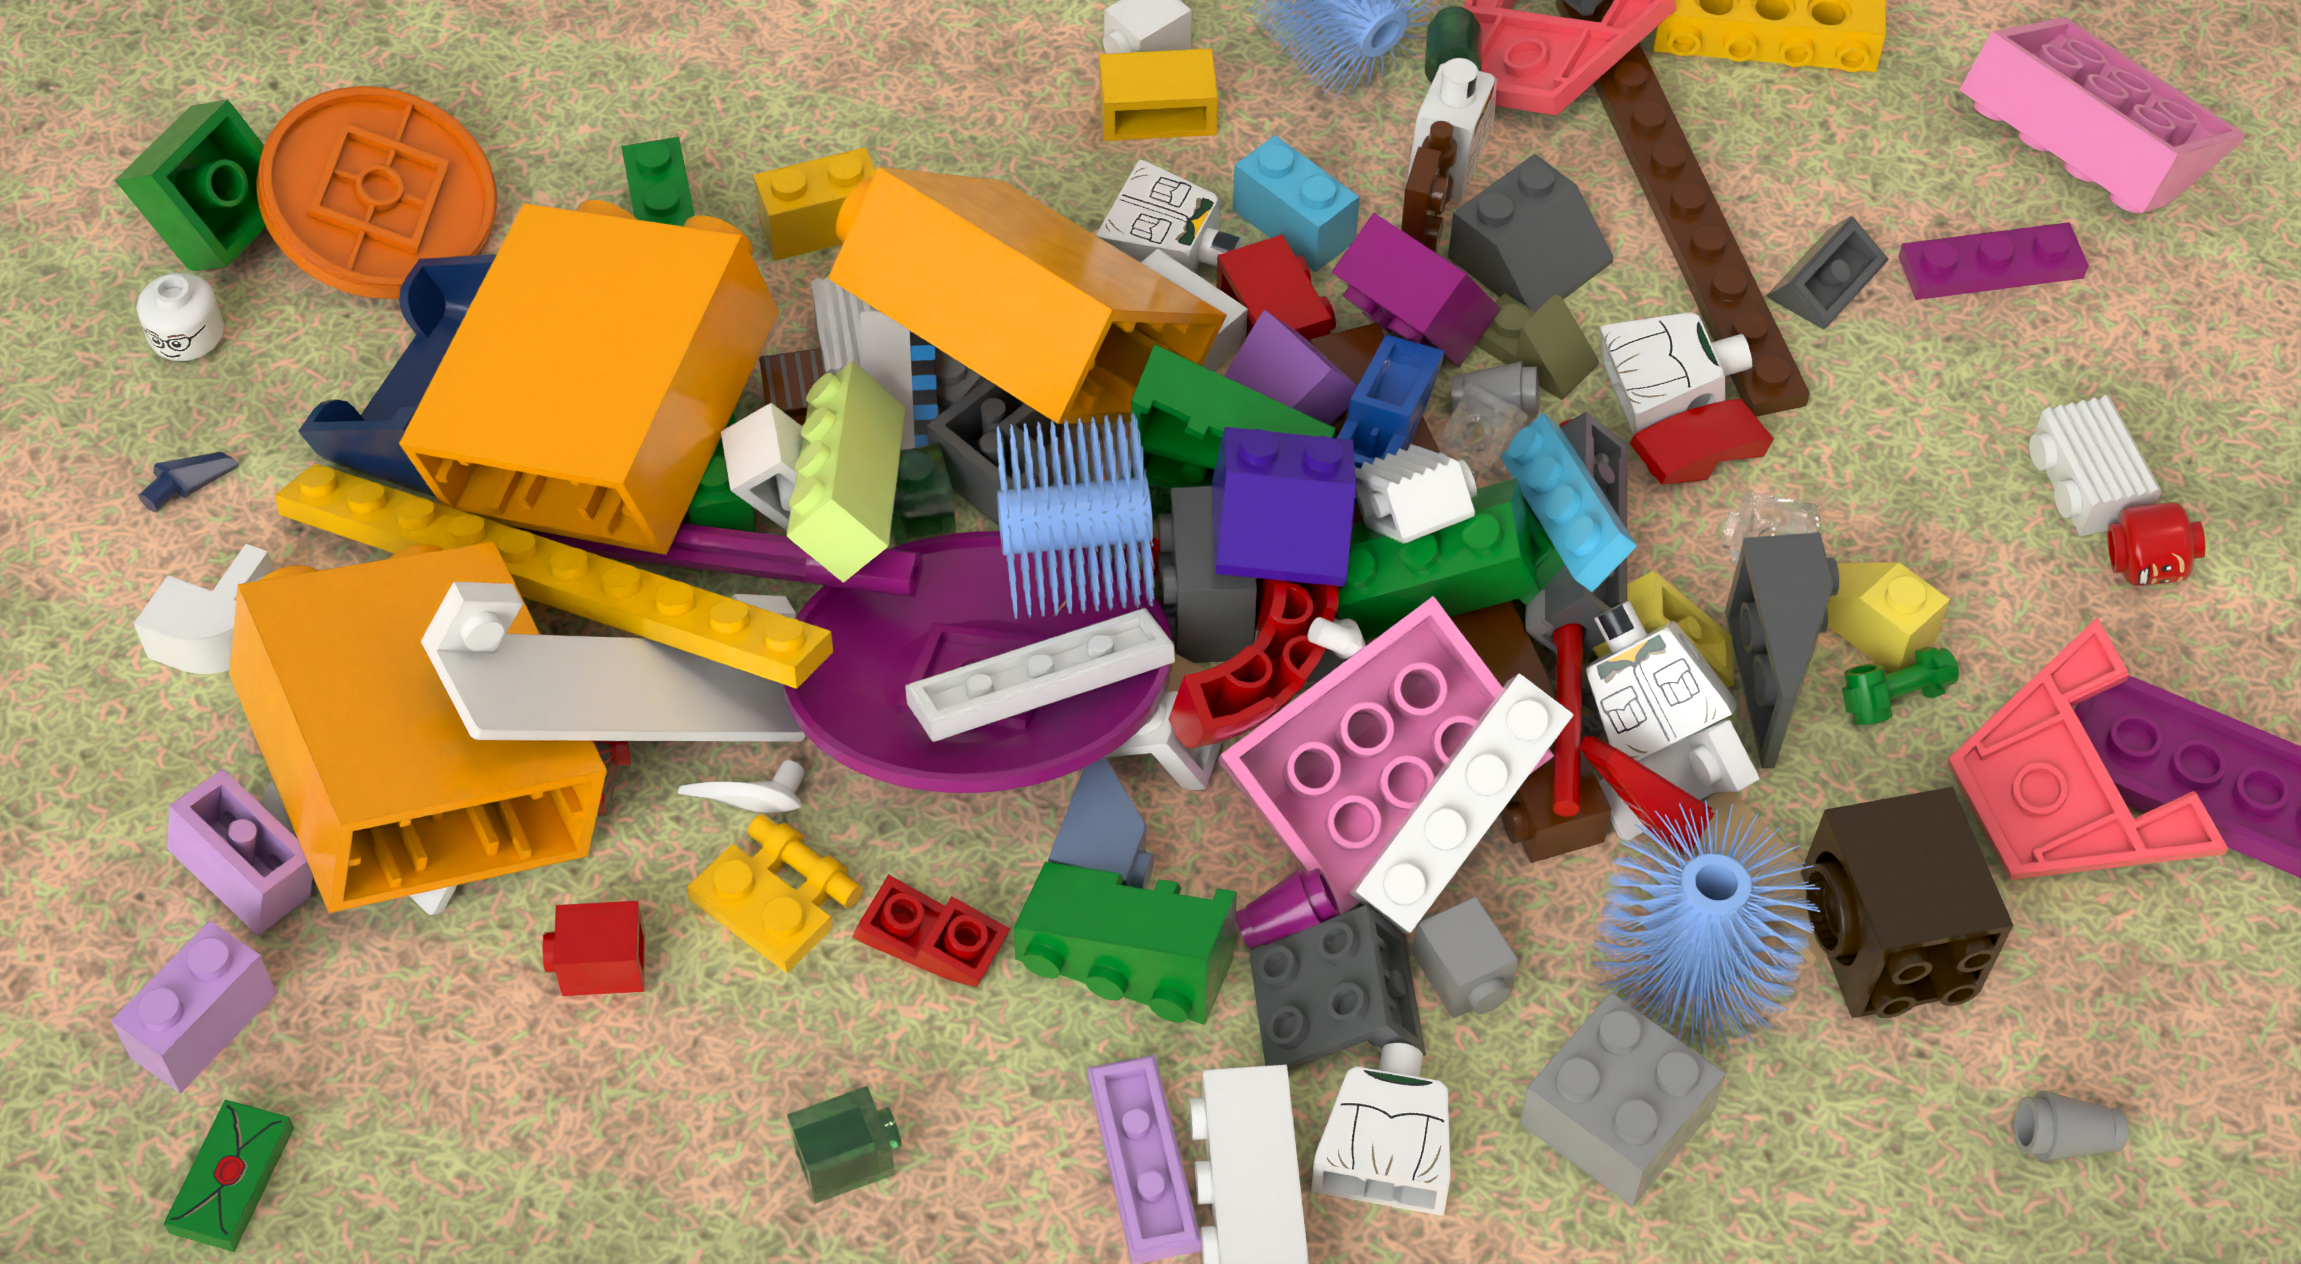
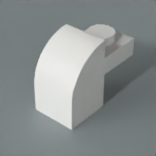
[133,544,275,674]

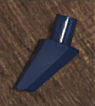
[138,452,239,513]

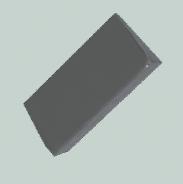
[1766,216,1889,329]

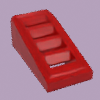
[1578,736,1714,855]

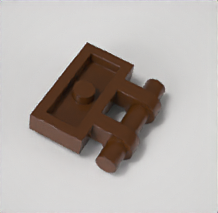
[1401,121,1457,252]

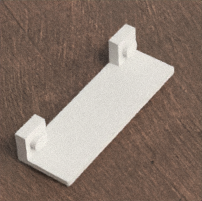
[421,582,806,742]

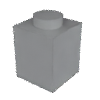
[1413,896,1518,1019]

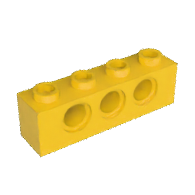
[1653,0,1886,72]

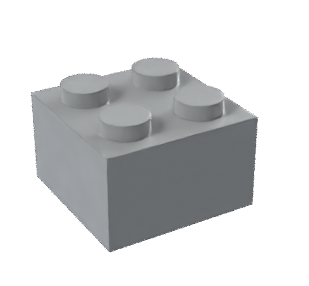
[1519,992,1726,1207]

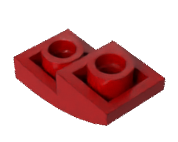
[1629,398,1774,485]
[853,874,1010,987]

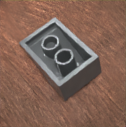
[1725,532,1839,769]

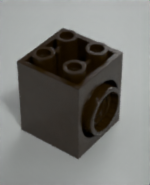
[1801,787,2014,1018]

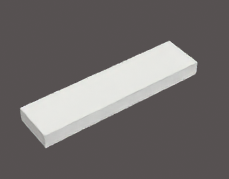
[905,608,1175,742]

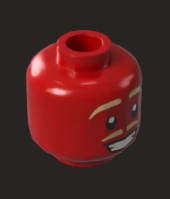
[2107,502,2206,586]

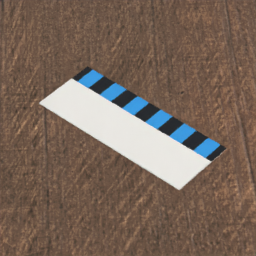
[860,311,941,486]

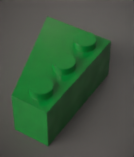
[1131,344,1336,489]
[1014,862,1237,1025]

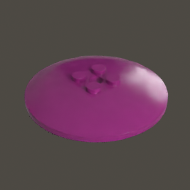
[783,531,1172,793]

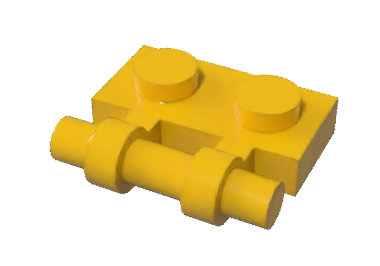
[686,814,863,973]

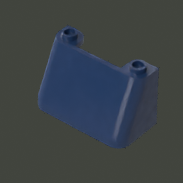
[298,254,497,497]

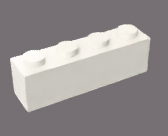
[1349,673,1574,934]
[1189,1065,1309,1264]

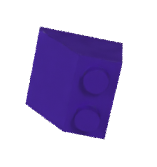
[1212,427,1356,587]

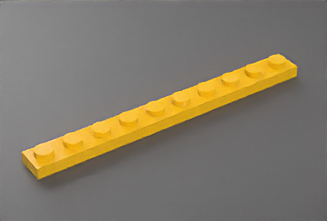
[275,463,833,689]

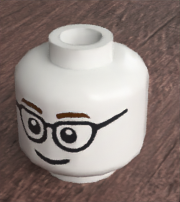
[136,272,225,361]

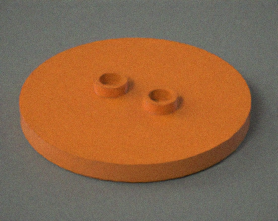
[257,86,497,299]

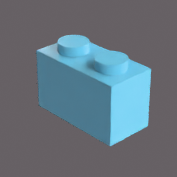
[1233,135,1359,272]

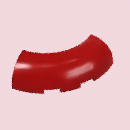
[1168,578,1338,748]

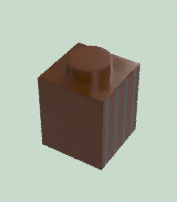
[759,348,824,427]

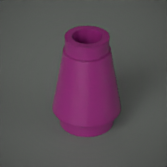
[1236,868,1340,949]

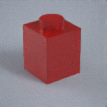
[542,901,646,996]

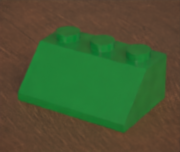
[1336,478,1541,640]

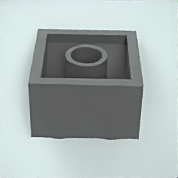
[1448,154,1613,312]

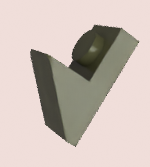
[1476,293,1599,400]

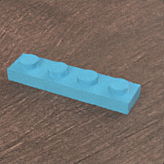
[1500,412,1637,592]

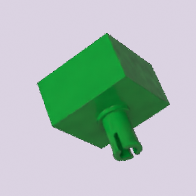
[114,99,266,271]

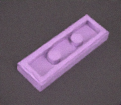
[1087,1055,1202,1264]

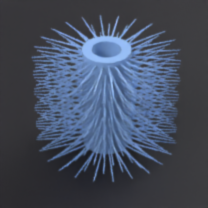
[1246,0,1447,98]
[997,413,1155,619]
[1593,800,1820,1053]

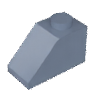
[1048,757,1155,889]

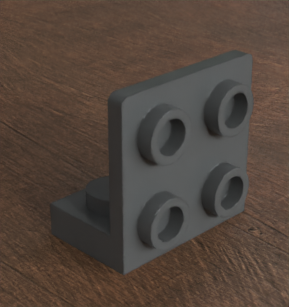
[1250,905,1426,1071]

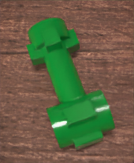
[1842,646,1959,725]

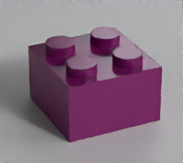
[1332,213,1501,367]

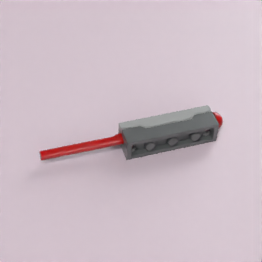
[1525,412,1627,817]

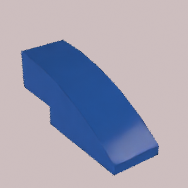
[1337,334,1444,505]

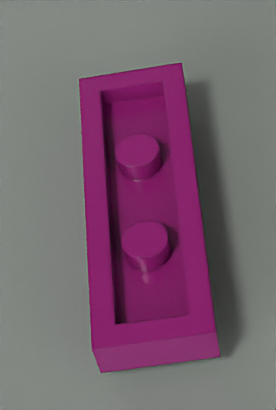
[1898,222,2089,300]

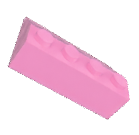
[1959,17,2247,213]
[1218,596,1554,915]

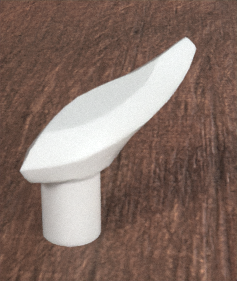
[1308,617,1366,659]
[678,760,805,813]

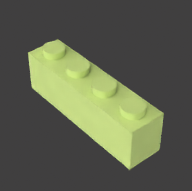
[786,361,906,583]

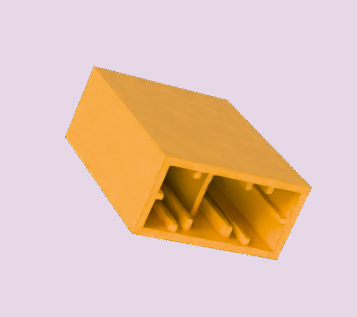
[828,167,1227,424]
[399,200,780,555]
[229,541,607,913]

